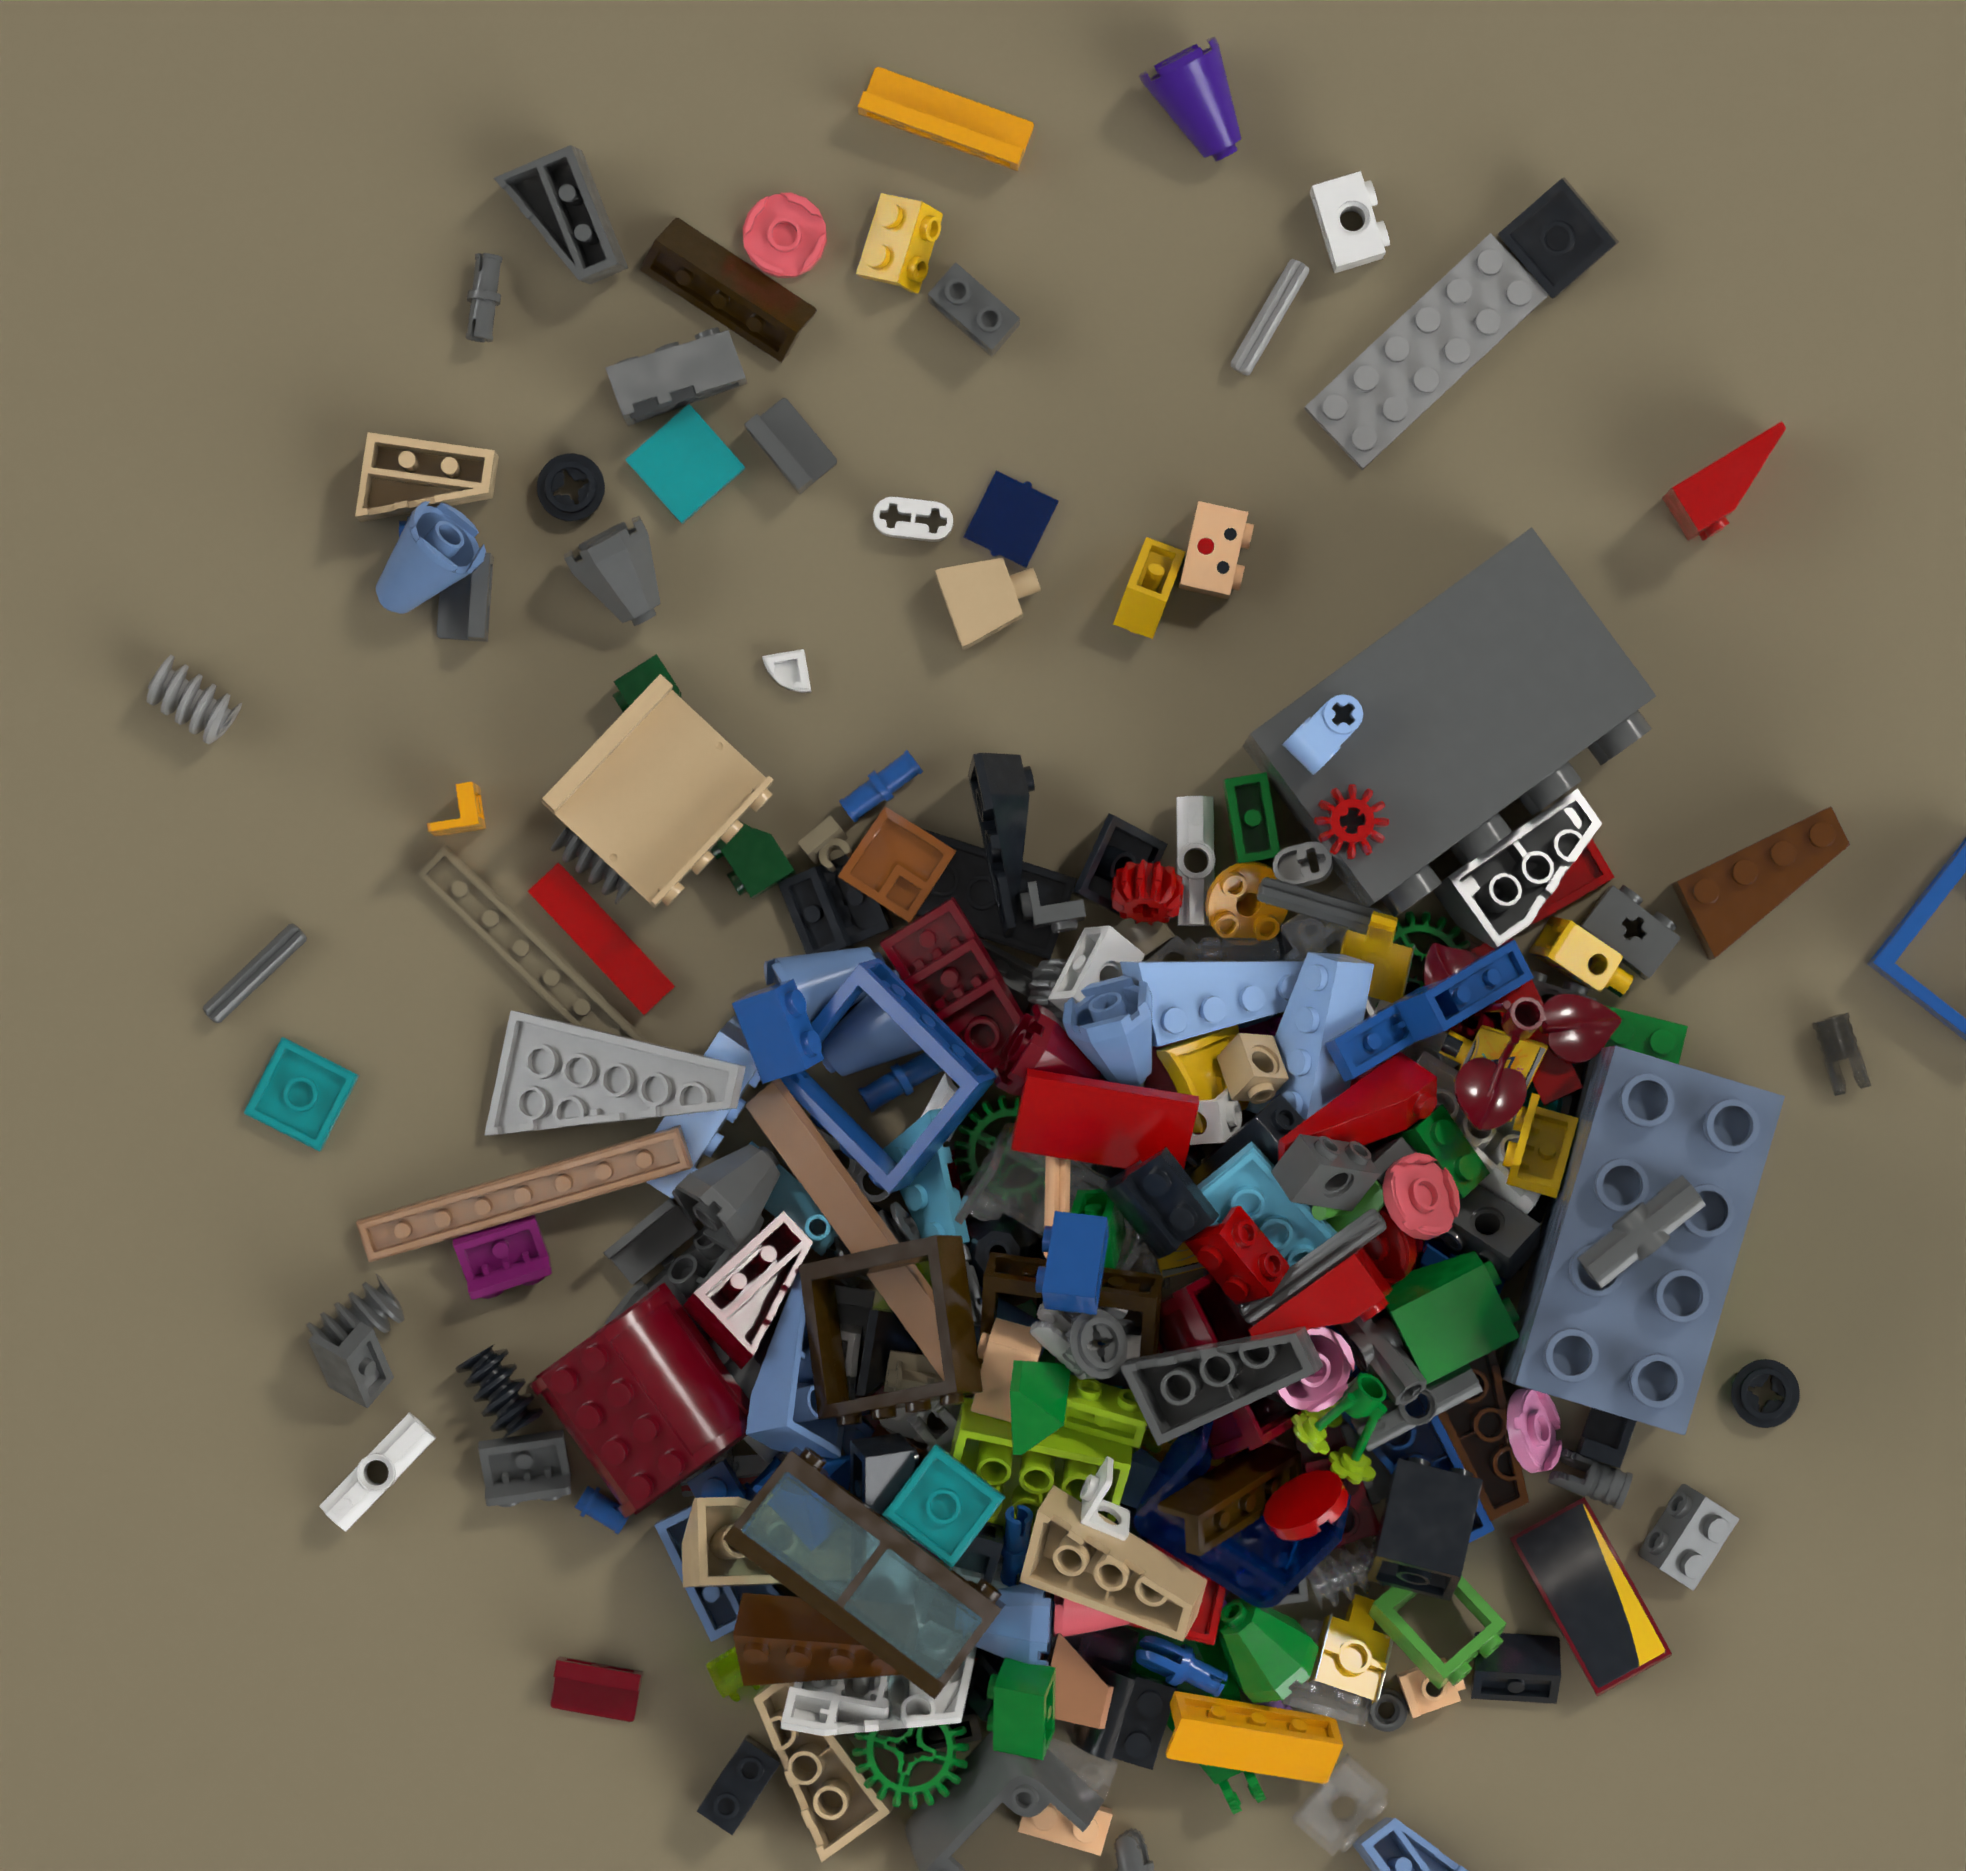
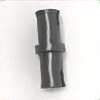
[466,253,502,342]

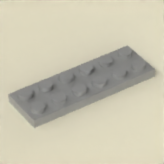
[1304,233,1549,470]

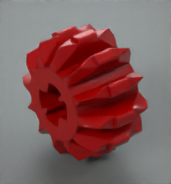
[1314,784,1389,860]
[1111,859,1184,926]

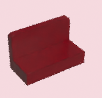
[550,1656,644,1722]

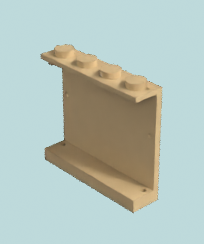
[542,674,774,908]

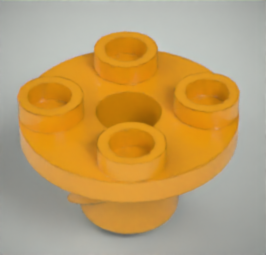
[1205,861,1288,944]

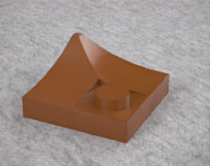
[838,807,957,923]

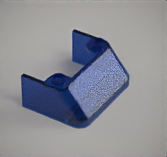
[1134,1420,1351,1608]

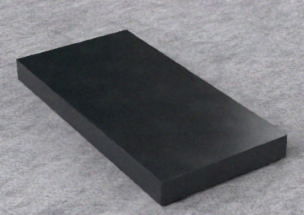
[915,828,1077,960]

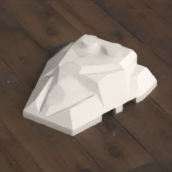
[781,1582,977,1736]

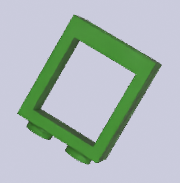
[1369,1576,1507,1690]

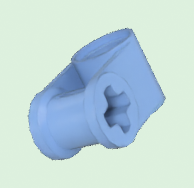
[1282,694,1363,775]

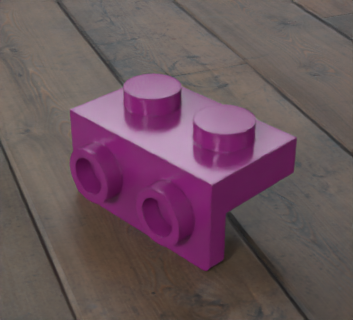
[453,1214,552,1300]

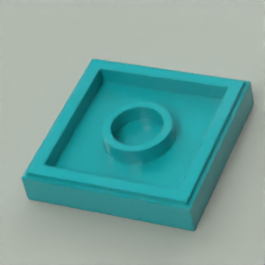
[625,404,746,524]
[244,1037,360,1152]
[882,1444,1005,1568]

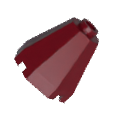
[994,1004,1104,1096]

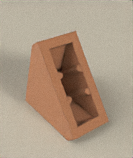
[1047,1633,1114,1729]

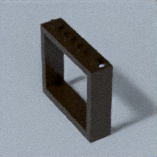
[799,1235,983,1427]
[979,1252,1163,1429]

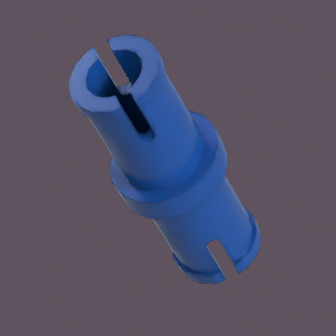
[839,750,923,822]
[858,1052,944,1112]
[1000,1505,1033,1587]

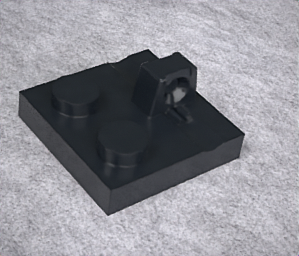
[1498,177,1619,299]

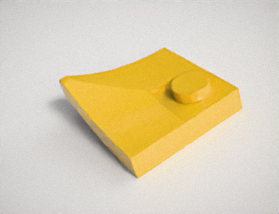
[1156,1025,1249,1133]

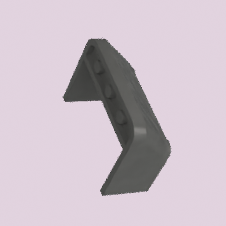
[905,1732,1104,1871]

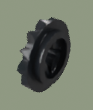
[537,453,605,522]
[1731,1359,1800,1428]

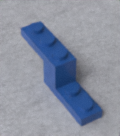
[1325,940,1534,1082]

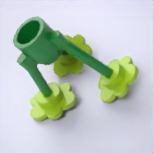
[1291,1373,1387,1484]

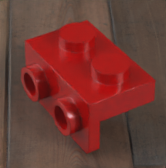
[1185,1206,1289,1305]

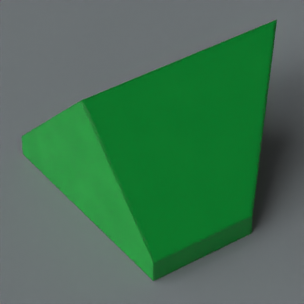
[1010,1360,1071,1455]

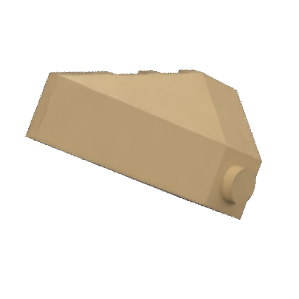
[682,1497,850,1588]

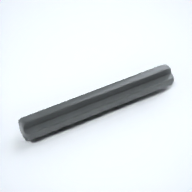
[1238,1209,1387,1325]

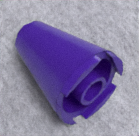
[1139,37,1242,162]

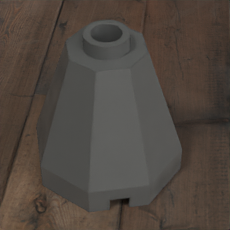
[564,516,661,626]
[672,1144,781,1253]

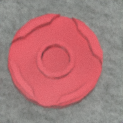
[742,192,827,278]
[1382,1153,1460,1240]

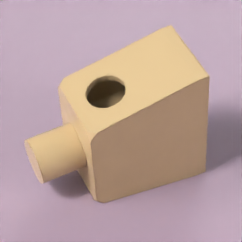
[935,558,1041,650]

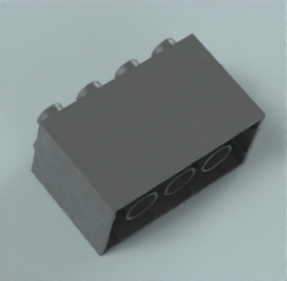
[1243,527,1656,917]

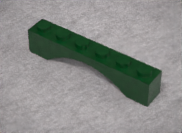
[612,654,795,899]

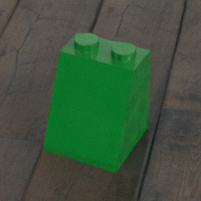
[1385,1251,1520,1384]

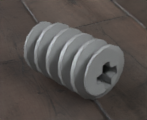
[147,654,242,745]

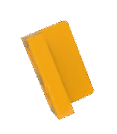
[427,781,486,836]

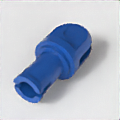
[1135,1636,1228,1698]

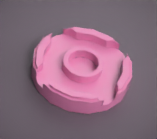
[1507,1388,1562,1473]

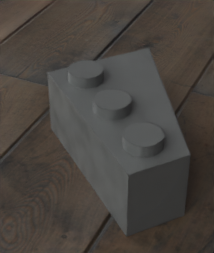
[494,145,628,284]

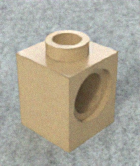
[1217,1033,1289,1104]

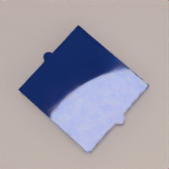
[964,470,1059,568]

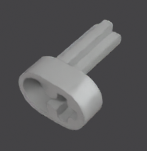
[1273,841,1333,887]

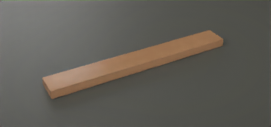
[745,1078,979,1381]
[356,1125,693,1262]

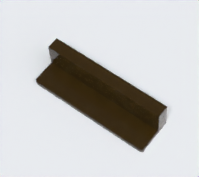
[640,218,817,363]
[1158,1443,1302,1556]

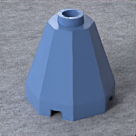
[1063,975,1152,1086]
[954,1583,1054,1666]

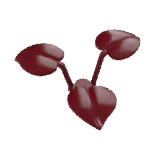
[1423,943,1622,1131]

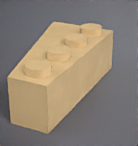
[1019,1485,1207,1641]
[753,1682,894,1863]

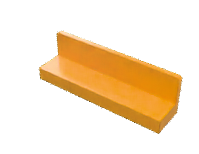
[858,67,1034,171]
[1165,1691,1344,1784]

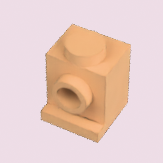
[1396,1657,1466,1718]

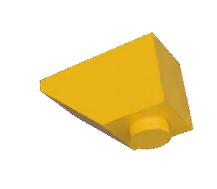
[1113,537,1186,639]

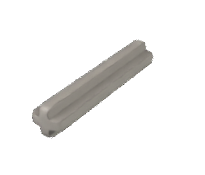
[1231,259,1309,376]

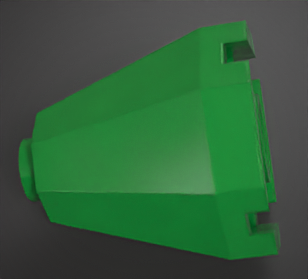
[1217,1598,1319,1703]

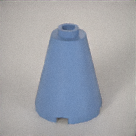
[376,501,486,614]
[764,947,885,1024]
[821,969,923,1076]

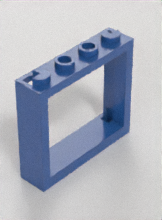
[1867,837,1966,1041]
[780,958,998,1194]

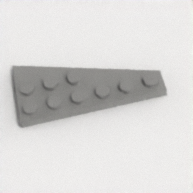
[484,1010,746,1136]

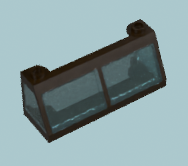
[723,1447,1006,1699]

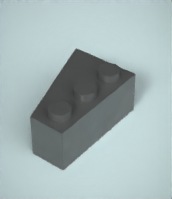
[605,327,748,426]

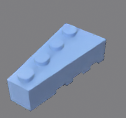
[1246,952,1374,1120]
[1120,960,1304,1047]
[647,1016,761,1199]

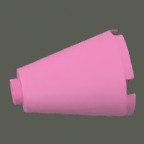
[1276,1327,1355,1412]

